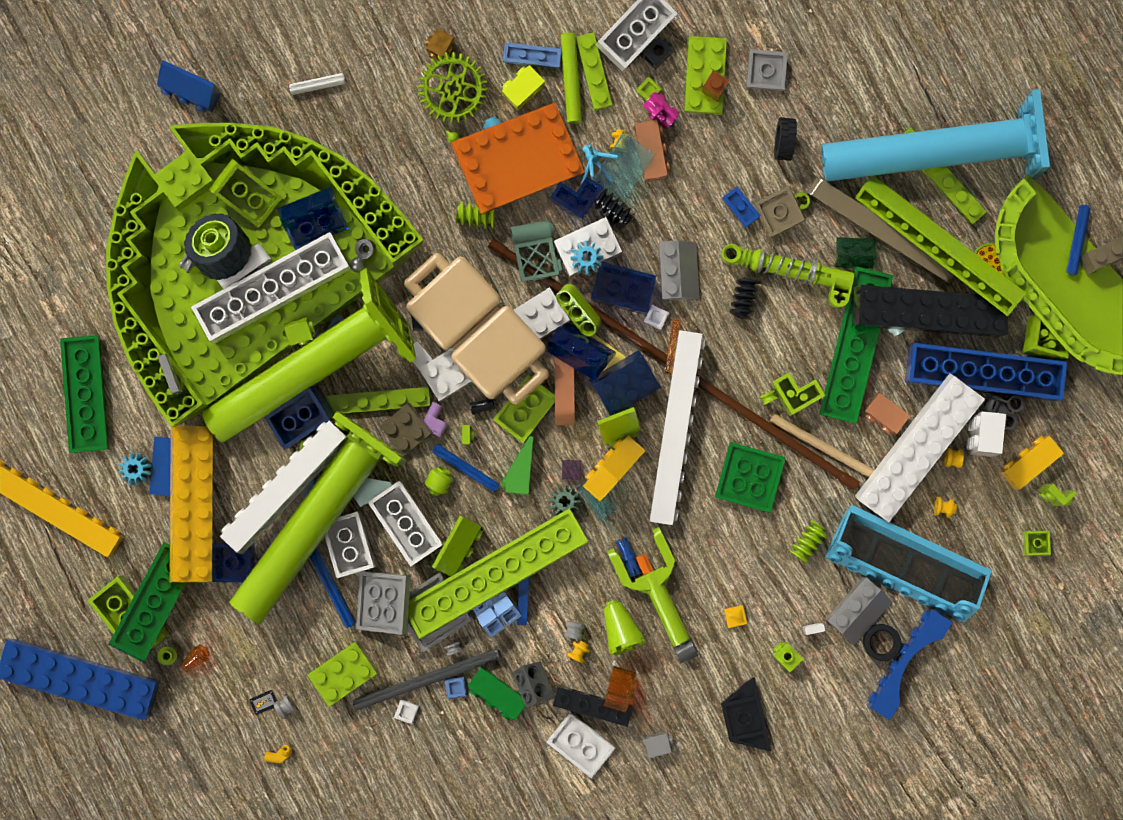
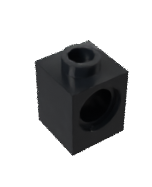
[642,37,672,70]

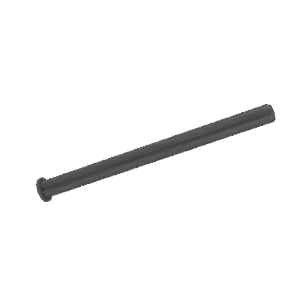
[353,646,501,710]

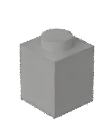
[643,731,674,758]

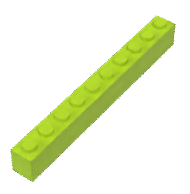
[855,176,1027,316]

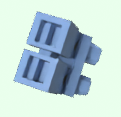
[473,592,522,638]

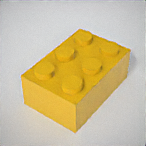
[583,435,646,501]

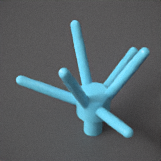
[581,144,622,185]

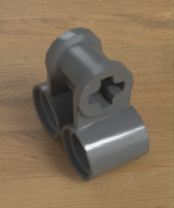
[981,394,1025,431]

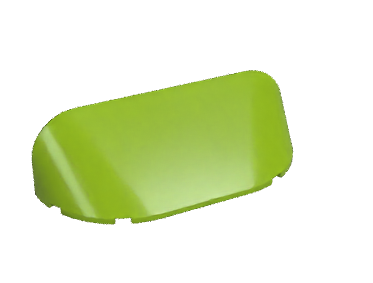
[995,175,1123,375]

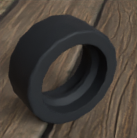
[863,624,901,661]

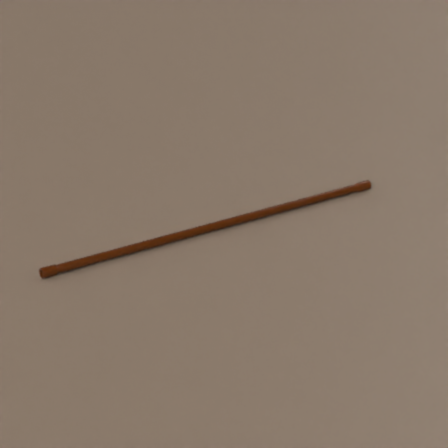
[487,238,860,491]

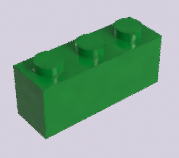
[467,666,525,721]

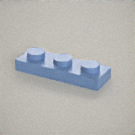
[503,42,562,69]

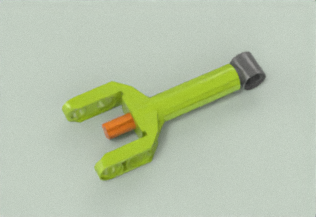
[607,527,698,663]

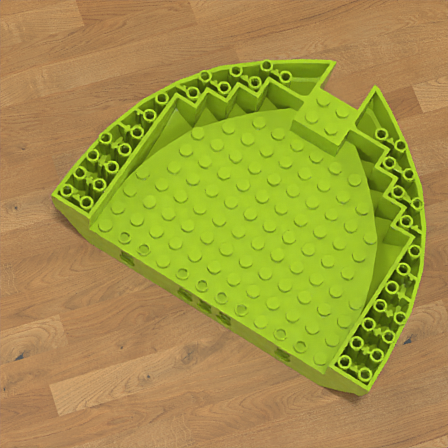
[106,123,424,427]

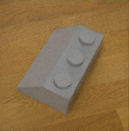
[658,241,700,301]
[825,577,892,645]

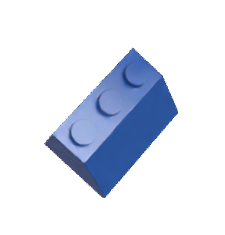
[157,60,222,113]

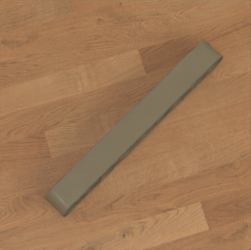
[806,177,955,285]

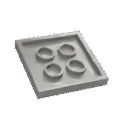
[356,571,411,635]
[407,572,472,653]

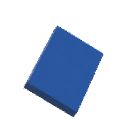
[149,437,171,496]

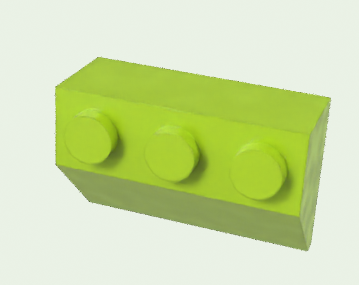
[432,515,483,576]

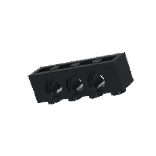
[553,685,633,727]

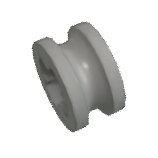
[179,254,194,273]
[444,641,463,656]

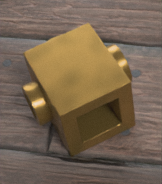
[425,28,455,61]

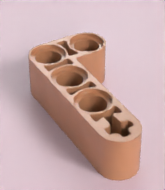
[555,348,575,426]

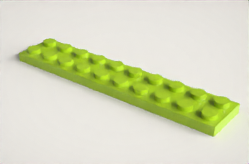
[408,508,589,640]

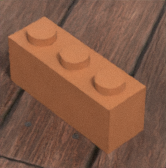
[634,120,670,183]

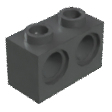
[513,661,555,709]

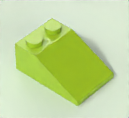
[209,159,282,228]
[596,407,641,447]

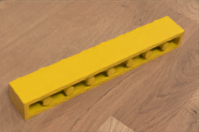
[0,459,124,557]

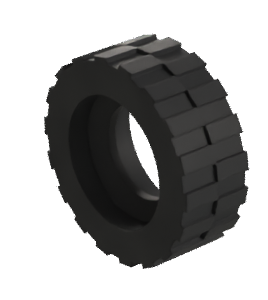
[774,117,797,161]

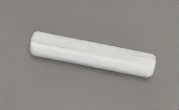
[289,73,346,95]

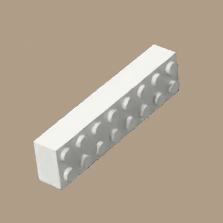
[191,232,351,344]
[419,287,570,403]
[855,374,985,522]
[220,421,348,554]

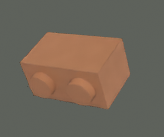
[863,392,910,435]

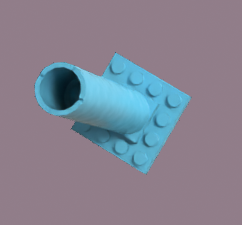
[821,89,1050,182]

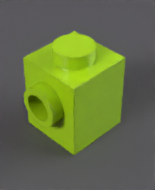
[284,317,315,346]
[772,641,804,673]

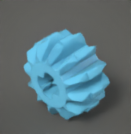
[570,241,603,274]
[118,453,152,485]

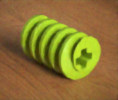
[456,201,496,229]
[788,520,828,564]

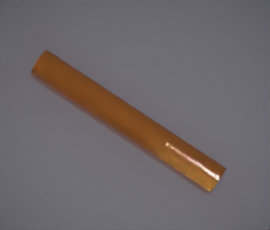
[665,319,680,375]

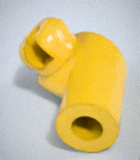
[264,745,292,764]

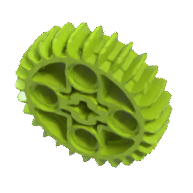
[417,52,488,123]

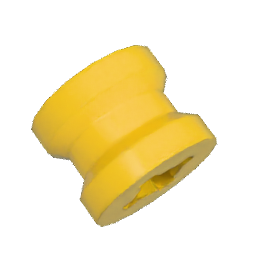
[944,448,964,468]

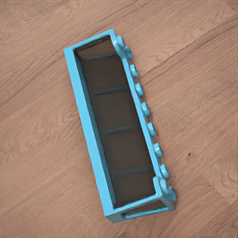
[825,505,992,622]

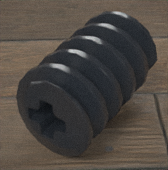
[594,188,636,230]
[729,278,761,320]

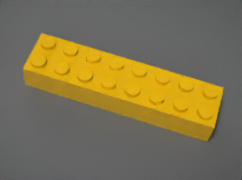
[170,426,213,583]

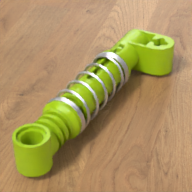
[720,244,854,309]

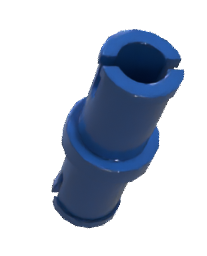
[616,537,641,577]

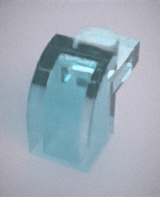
[576,480,617,521]

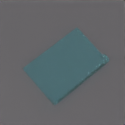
[593,132,655,201]

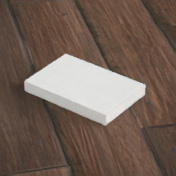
[546,711,616,779]

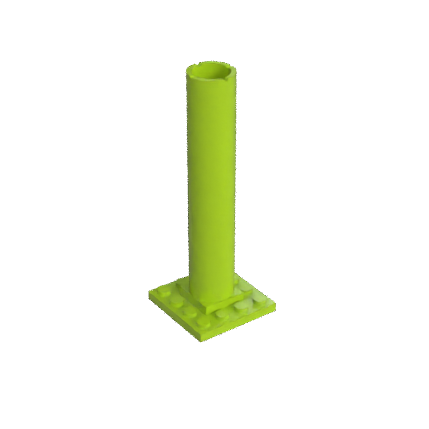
[202,268,416,443]
[229,411,408,624]

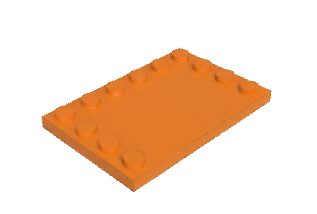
[451,102,585,214]

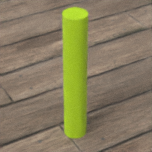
[560,33,582,124]

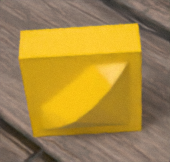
[724,605,747,628]

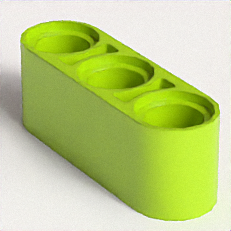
[556,284,602,337]

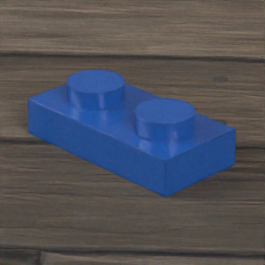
[722,186,761,228]

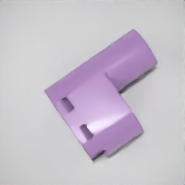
[424,402,448,437]

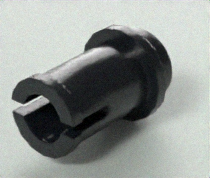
[470,397,495,415]

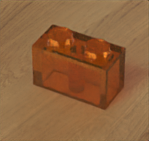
[603,666,638,712]

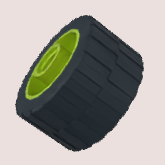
[184,213,252,280]

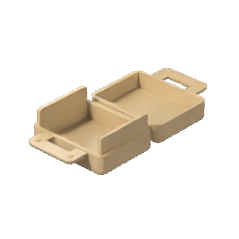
[404,253,549,405]

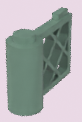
[510,220,562,283]

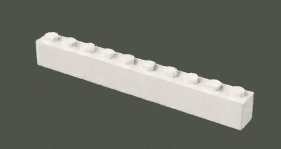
[650,330,705,525]

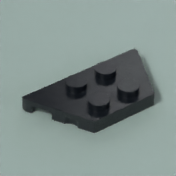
[721,677,771,752]

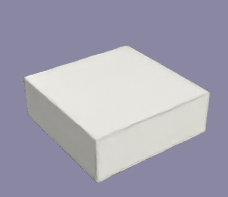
[644,305,669,330]
[802,623,825,635]
[394,699,419,724]

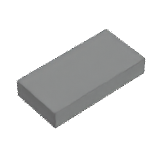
[158,354,183,394]

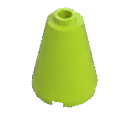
[603,600,646,656]

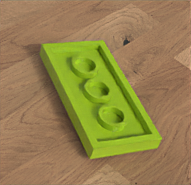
[684,36,727,115]

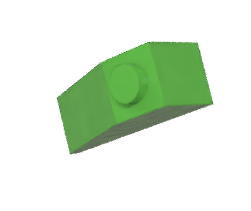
[502,436,534,494]

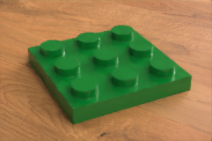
[714,442,786,513]

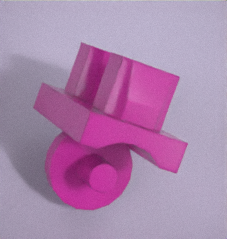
[643,91,679,130]

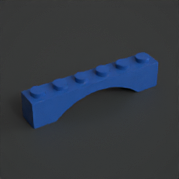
[867,609,953,720]

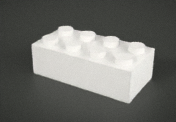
[596,0,678,72]
[966,411,1006,457]
[368,480,444,567]

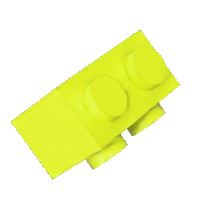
[502,65,545,111]

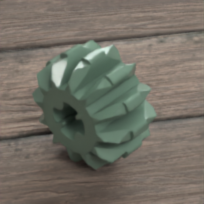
[548,485,581,515]

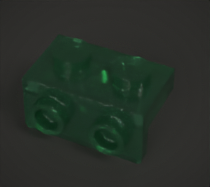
[835,237,876,269]

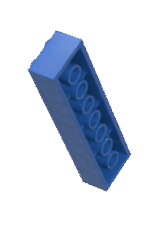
[905,343,1067,402]
[0,639,160,721]

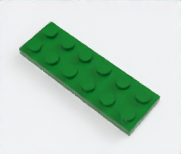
[60,335,109,453]
[108,542,186,662]

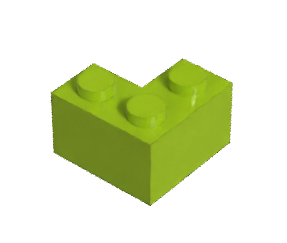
[1022,314,1069,361]
[770,372,825,416]

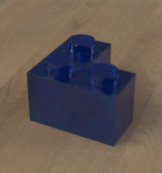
[550,176,603,222]

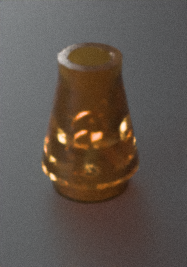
[180,644,209,672]

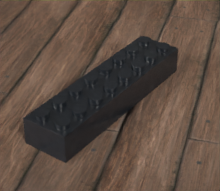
[852,285,1008,337]

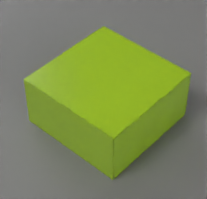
[1023,531,1051,555]

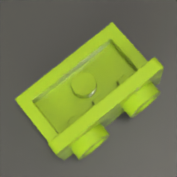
[1037,484,1077,506]

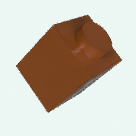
[701,71,729,102]

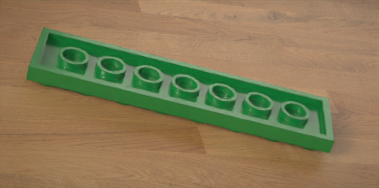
[819,266,894,424]

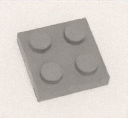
[746,49,788,91]

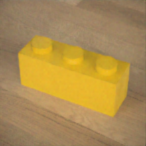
[1000,435,1064,490]

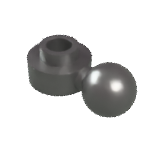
[350,239,376,273]

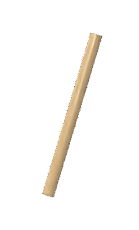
[769,414,874,477]

